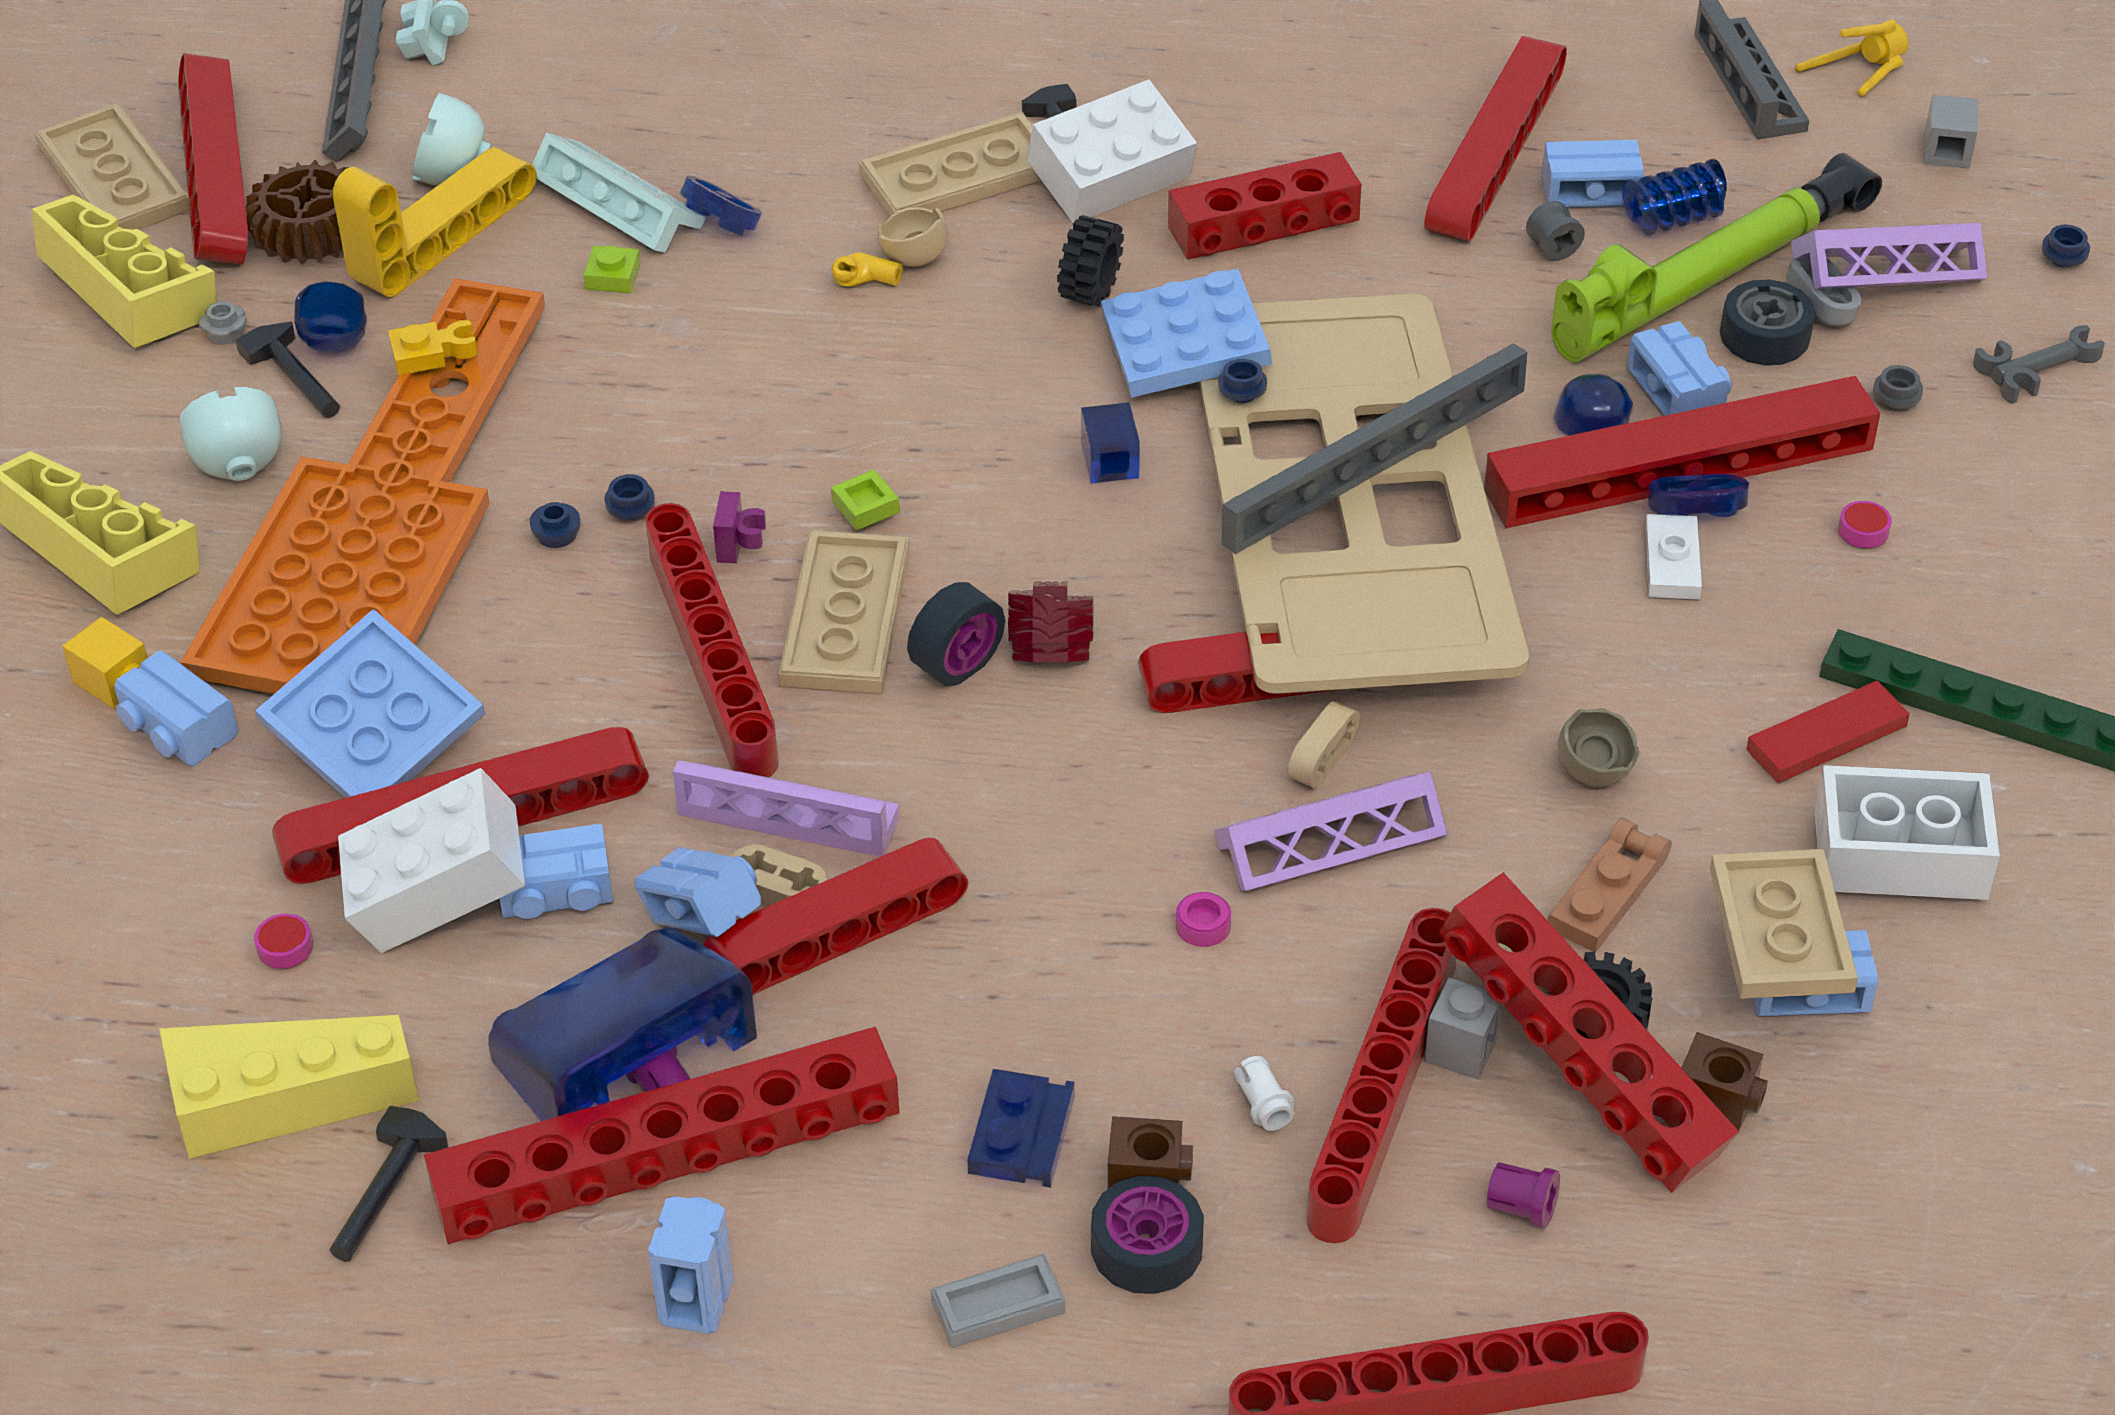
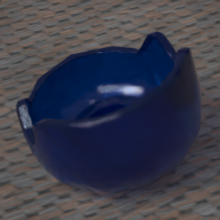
[294,281,367,354]
[1553,374,1634,436]

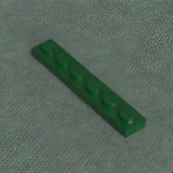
[1819,629,2115,771]

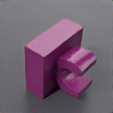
[713,491,766,564]

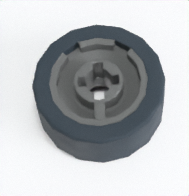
[1720,279,1815,365]

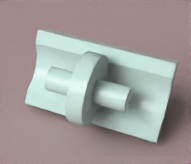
[396,0,469,66]

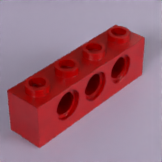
[1168,152,1362,260]

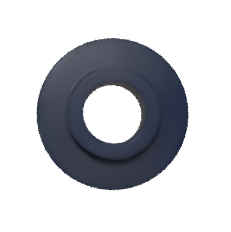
[2042,224,2090,267]
[1218,359,1267,403]
[604,474,655,520]
[530,502,581,548]

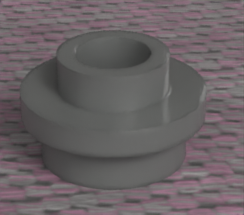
[1873,365,1923,410]

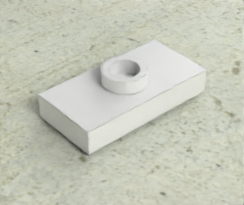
[1645,514,1702,599]

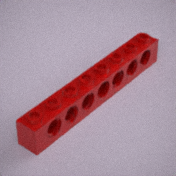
[424,1026,900,1244]

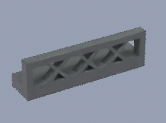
[1694,0,1809,140]

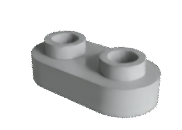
[1786,258,1862,326]

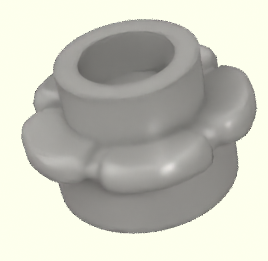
[199,301,247,345]

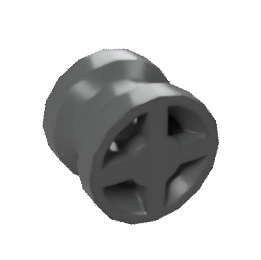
[1526,201,1585,260]

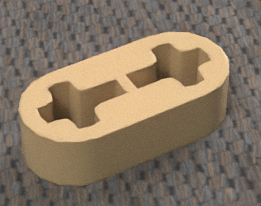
[1287,701,1360,788]
[731,844,827,906]

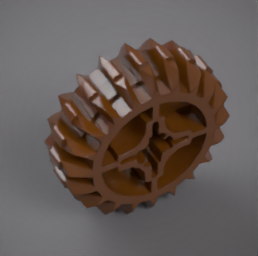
[245,160,349,265]

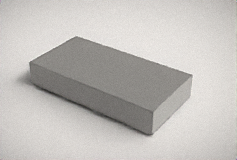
[931,1254,1065,1348]

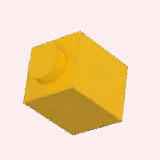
[62,616,148,710]

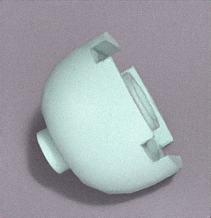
[412,93,492,186]
[179,387,282,481]

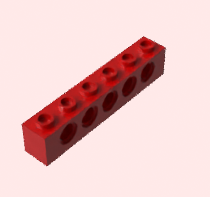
[1439,872,1739,1193]

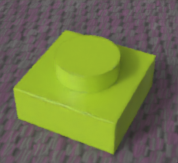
[583,245,641,293]
[831,469,900,531]

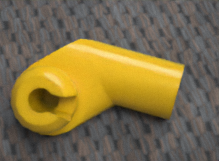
[831,252,903,287]

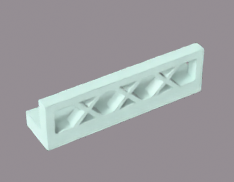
[532,132,706,253]

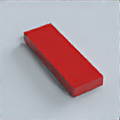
[1746,681,1910,783]

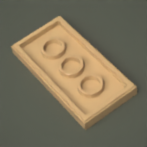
[35,103,189,230]
[858,112,1042,217]
[778,530,910,694]

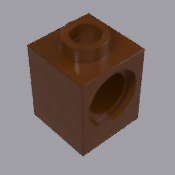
[1681,1032,1768,1131]
[1108,1116,1193,1189]

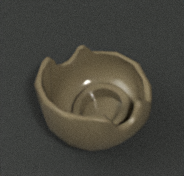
[1557,708,1640,787]

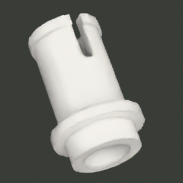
[1233,1056,1295,1131]

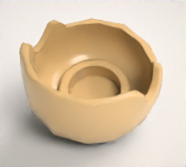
[877,208,948,267]

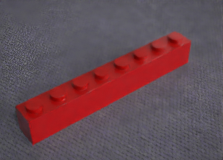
[1484,376,1881,529]

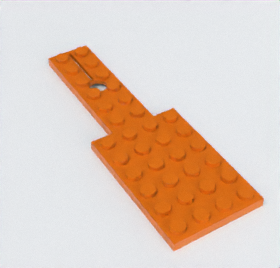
[180,278,545,694]

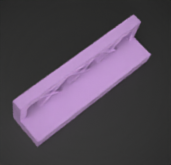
[1791,223,1988,290]
[673,760,899,857]
[1214,771,1447,891]

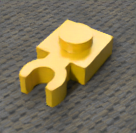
[388,320,478,375]

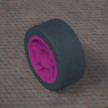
[907,582,1006,686]
[1091,1176,1204,1294]

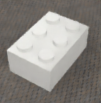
[1027,80,1197,223]
[1814,765,2000,900]
[338,768,525,953]

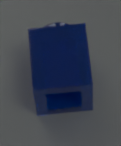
[1081,402,1140,484]

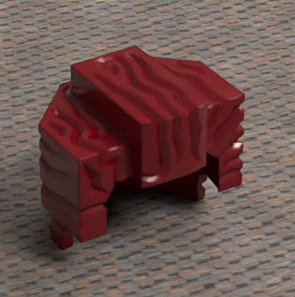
[1008,581,1094,662]

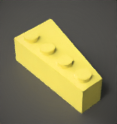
[32,194,216,348]
[0,451,200,615]
[159,1015,419,1159]

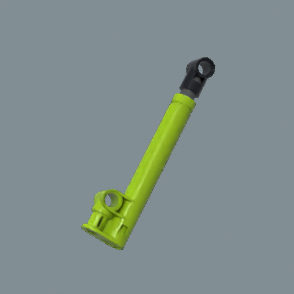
[1551,153,1882,363]

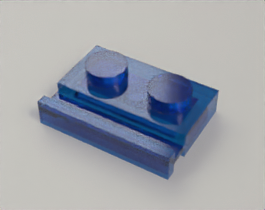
[967,1069,1075,1188]

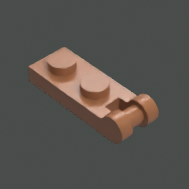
[1548,817,1672,953]

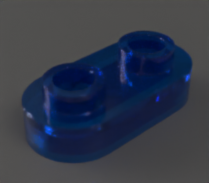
[680,175,762,235]
[1648,474,1749,517]

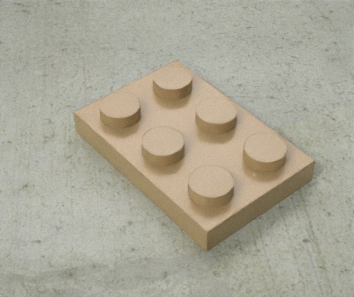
[1710,849,1858,999]

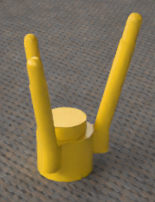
[1795,19,1909,96]

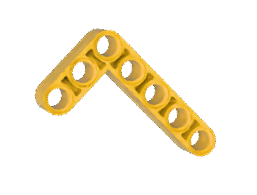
[333,147,537,297]

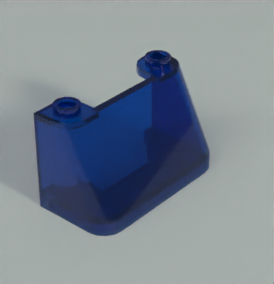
[488,928,757,1121]

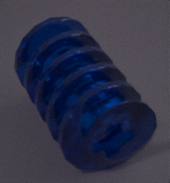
[1622,158,1727,236]

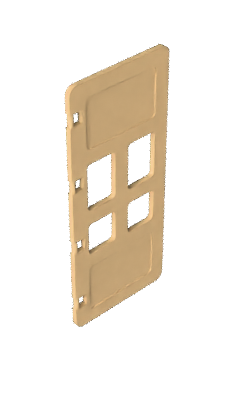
[1199,293,1529,693]

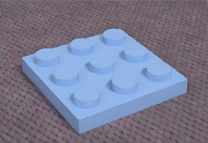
[1101,268,1272,398]
[255,609,485,798]

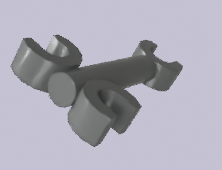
[1973,325,2105,404]

